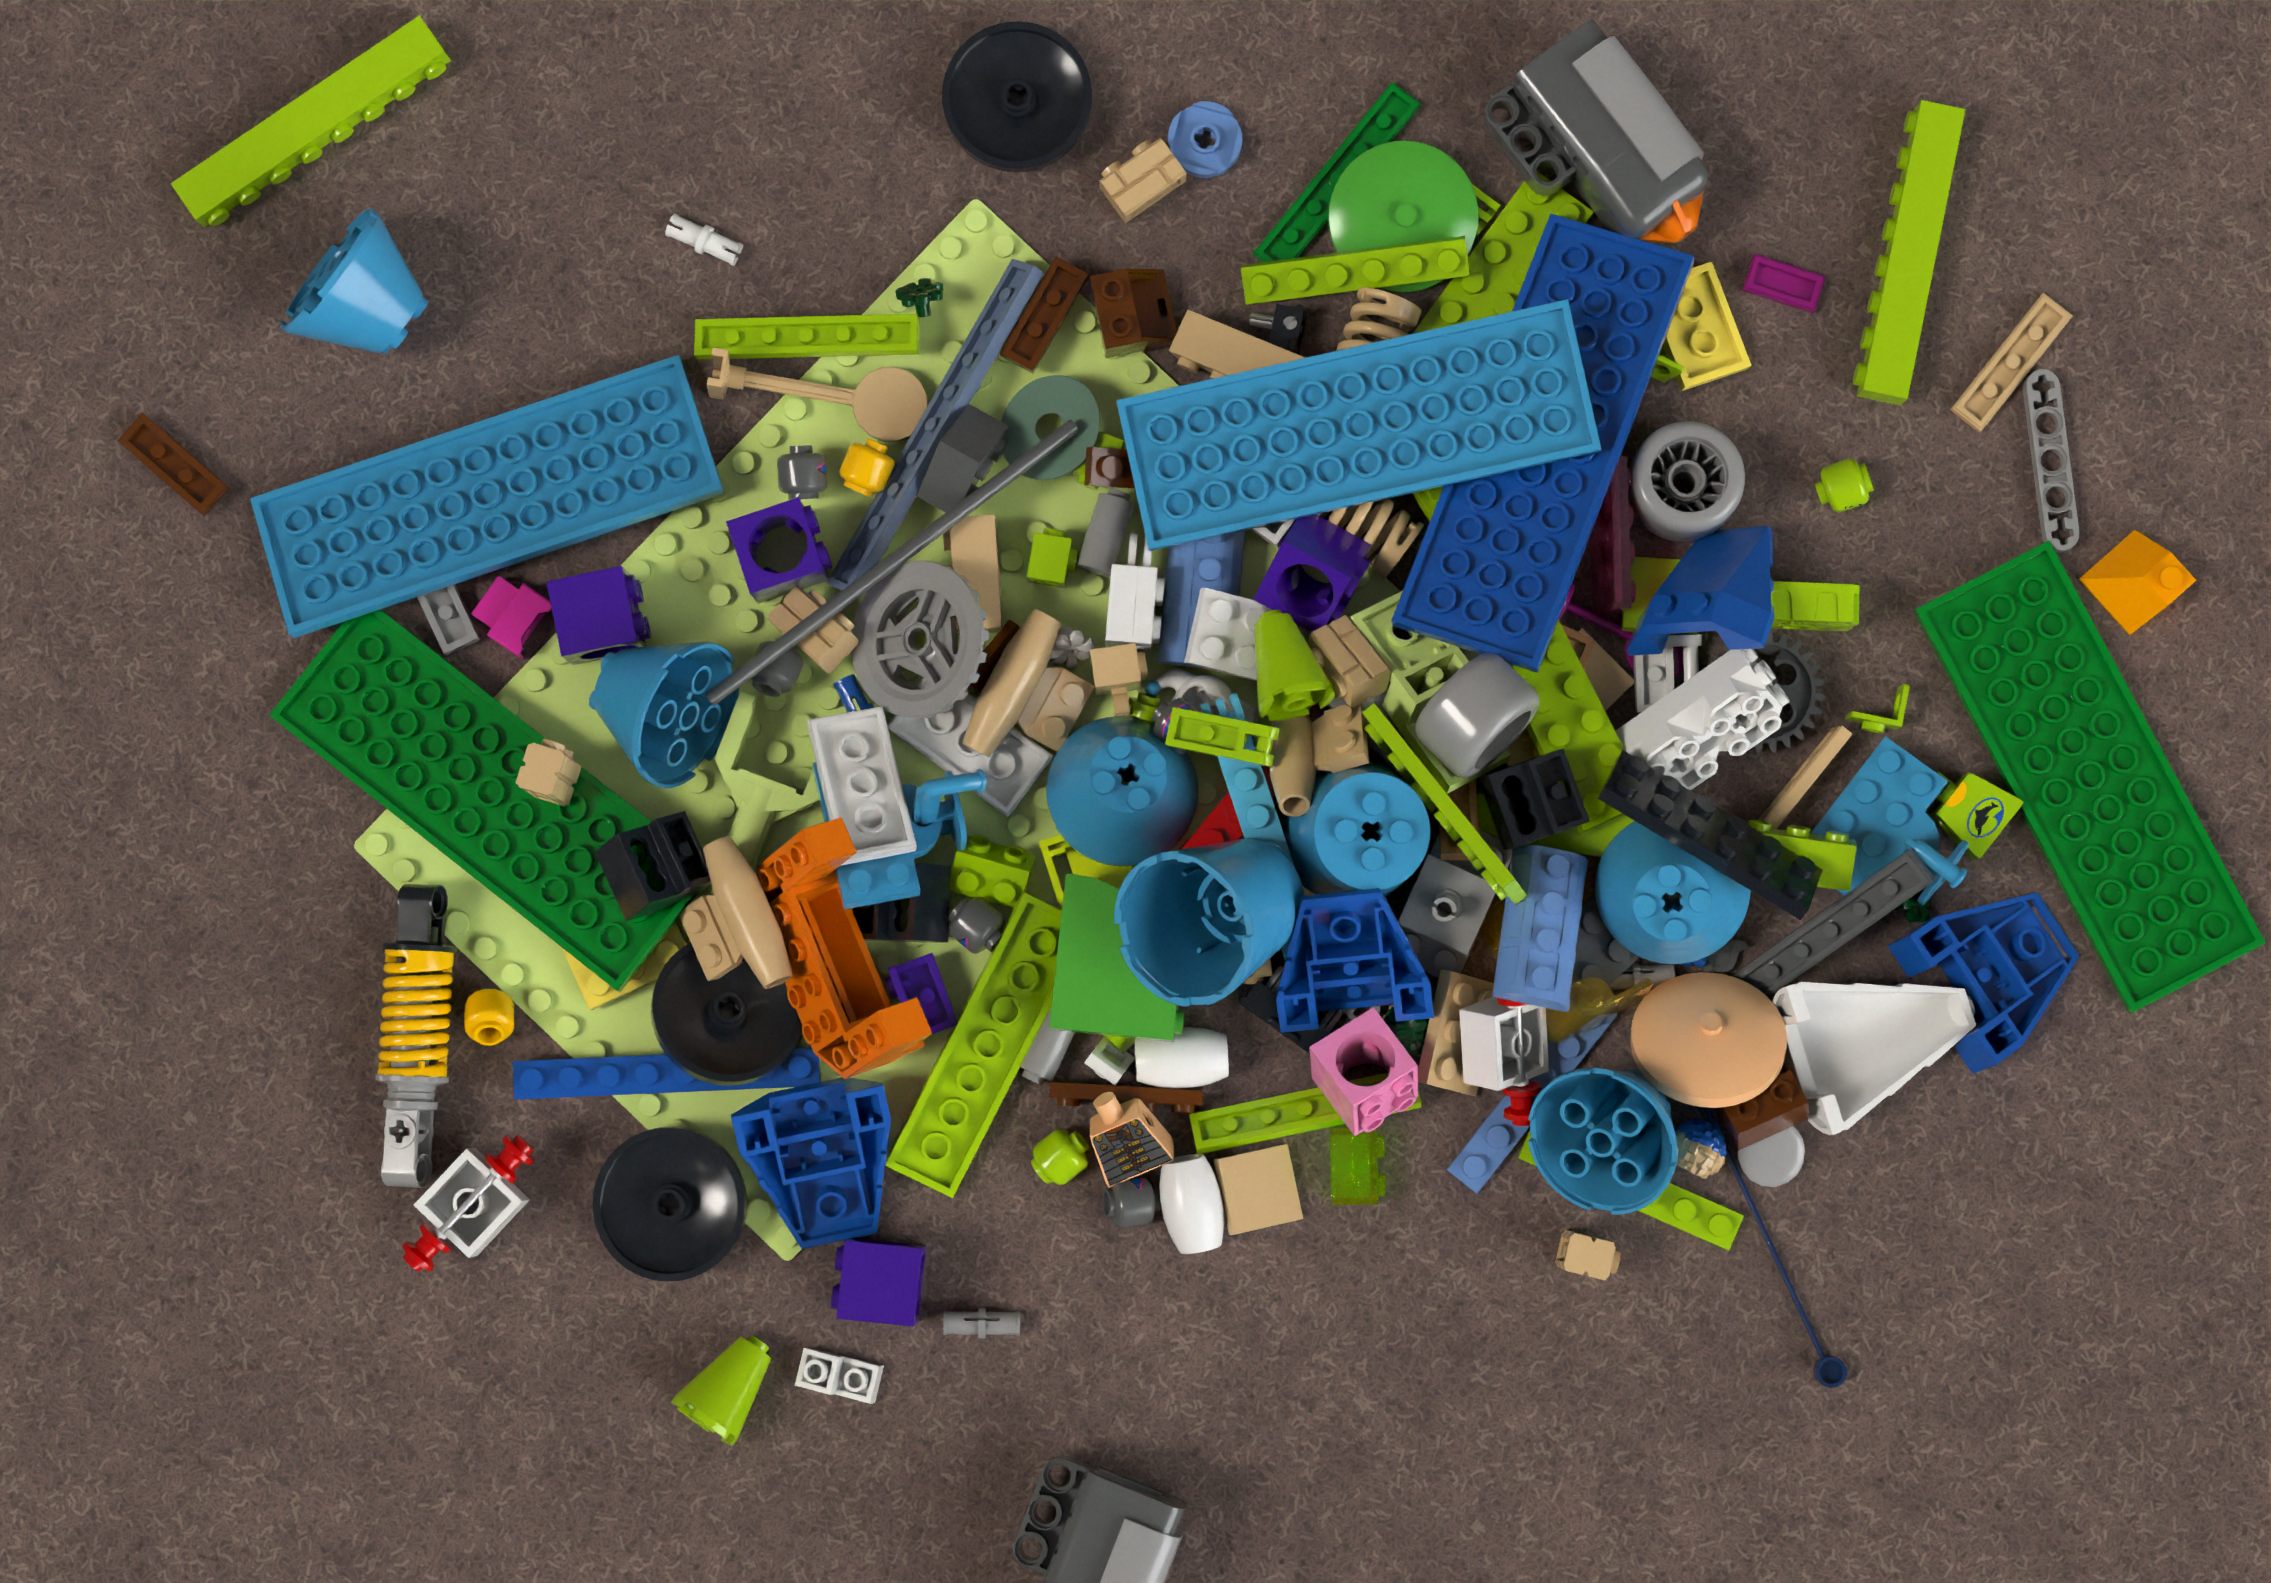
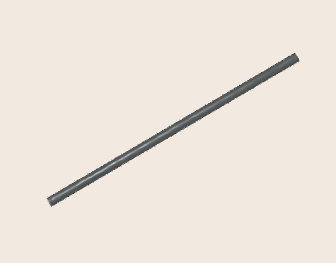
[705,419,1079,706]

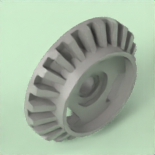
[851,561,989,718]

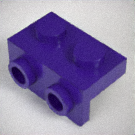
[884,953,957,1036]

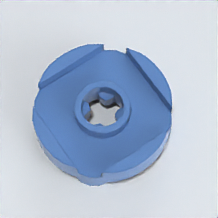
[1168,101,1243,178]

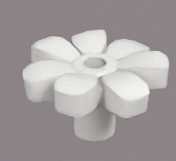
[1050,627,1095,669]

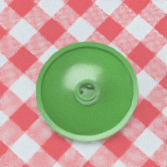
[1328,141,1478,293]

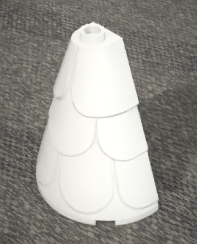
[1772,982,1976,1135]

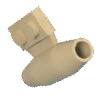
[962,609,1095,757]
[1269,703,1369,817]
[679,836,793,989]

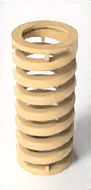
[1336,287,1422,351]
[1317,498,1424,579]

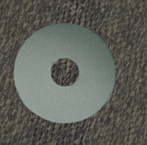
[1001,375,1100,480]

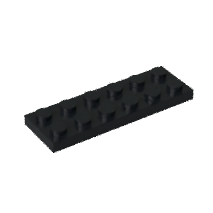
[1598,750,1823,920]

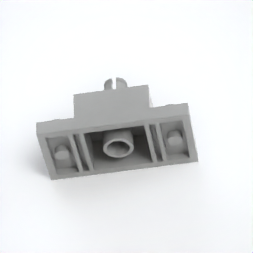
[1398,829,1512,978]

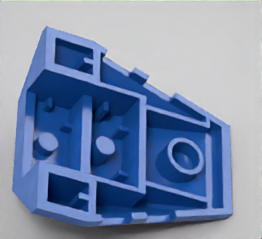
[1626,526,1774,656]
[1276,888,1434,1033]
[731,1077,891,1249]

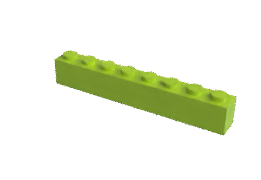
[170,15,451,228]
[1853,100,1966,406]

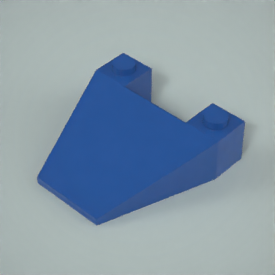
[1887,892,2079,1074]

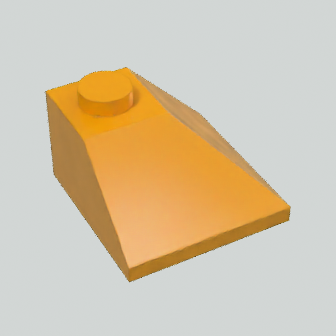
[2078,530,2196,635]

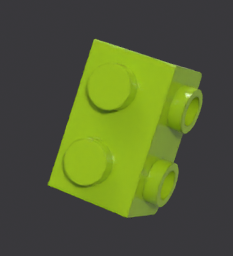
[950,835,1036,909]

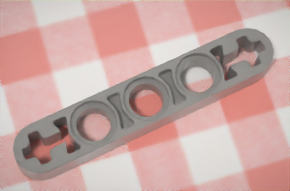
[2023,369,2079,553]

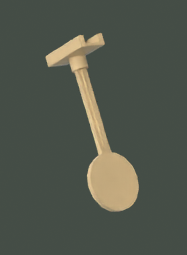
[707,348,927,442]

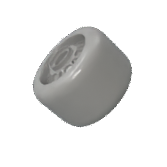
[1626,421,1745,542]
[1415,653,1540,777]

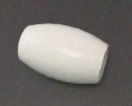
[1134,1027,1229,1089]
[1159,1154,1224,1254]

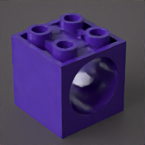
[726,497,833,604]
[1253,514,1371,632]
[546,566,651,665]
[831,1238,926,1327]

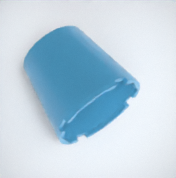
[1276,758,1430,897]
[1114,838,1304,1007]

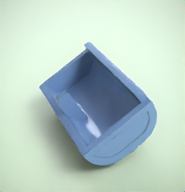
[1158,530,1246,668]
[1492,845,1588,1012]

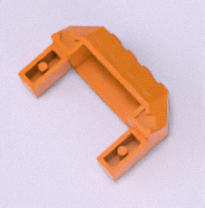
[757,817,932,1079]

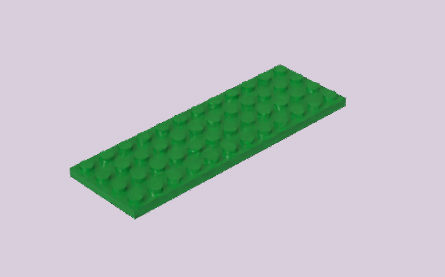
[1913,541,2266,1013]
[269,609,700,992]

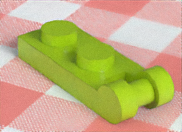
[1165,707,1280,767]

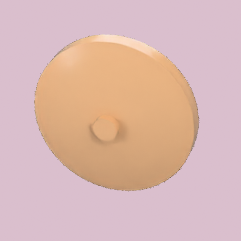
[1630,972,1787,1108]

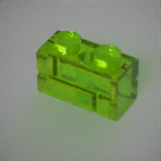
[1329,1127,1385,1205]

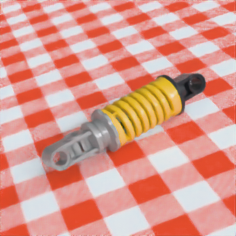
[375,884,457,1188]

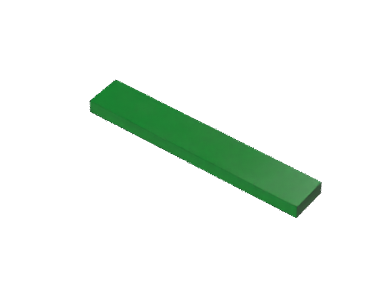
[1253,82,1421,262]

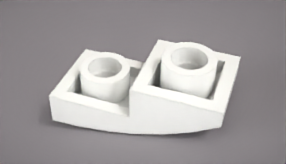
[795,1348,884,1404]

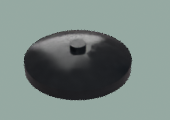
[942,21,1092,172]
[651,943,802,1085]
[593,1127,747,1281]

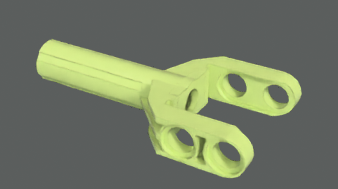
[705,691,820,895]

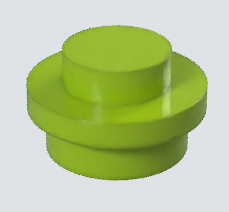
[1128,692,1161,722]

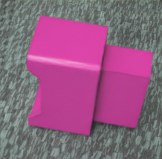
[471,576,552,660]

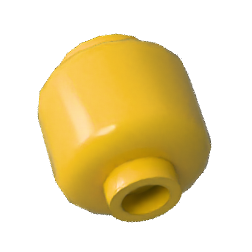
[839,438,895,497]
[464,989,514,1046]

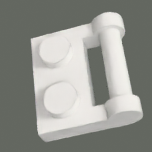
[1634,634,1702,712]

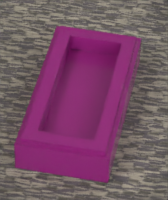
[1742,253,1826,314]

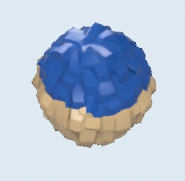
[1675,1118,1727,1179]

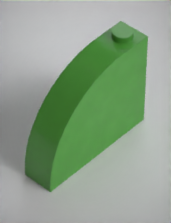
[1049,873,1185,1042]

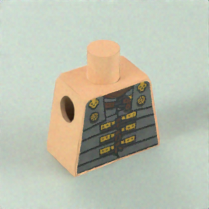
[1090,1092,1174,1188]

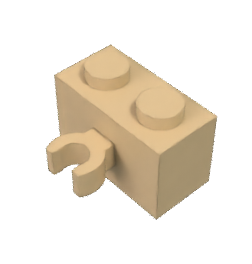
[1090,643,1148,717]

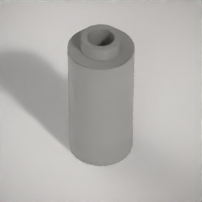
[1076,488,1135,577]
[1020,1006,1075,1085]

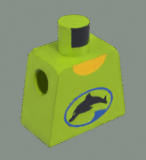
[1930,771,2024,861]

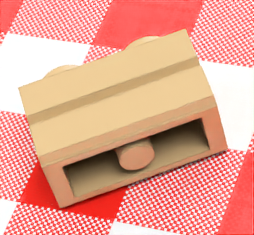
[1099,138,1187,224]
[768,586,859,674]
[1308,615,1391,708]
[516,739,581,807]
[1555,1230,1621,1280]

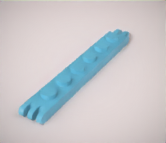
[1200,693,1295,960]

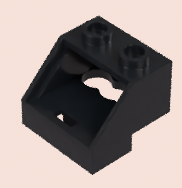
[1478,748,1590,850]
[595,811,711,921]
[853,863,951,943]

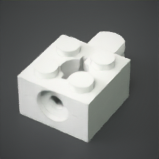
[1105,533,1165,653]

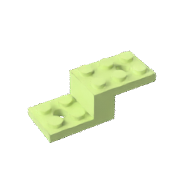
[1350,591,1511,794]

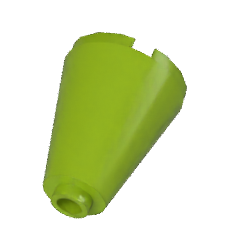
[1254,609,1335,722]
[670,1335,771,1446]

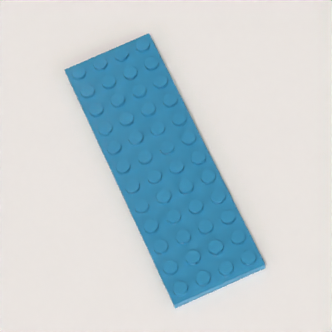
[1116,299,1601,551]
[250,355,724,638]

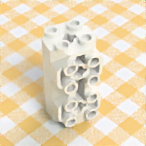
[1615,649,1790,790]

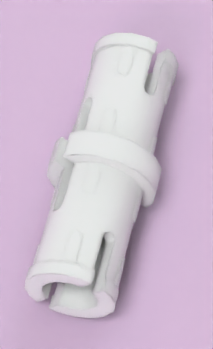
[665,213,743,266]

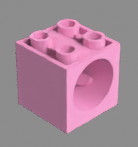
[1309,1007,1418,1136]

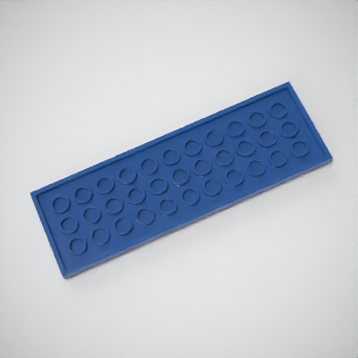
[1391,214,1694,673]

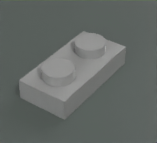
[417,584,481,656]

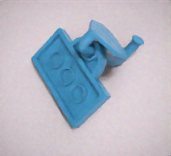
[1811,736,1969,906]
[812,762,987,909]

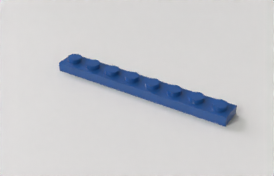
[513,1048,821,1100]

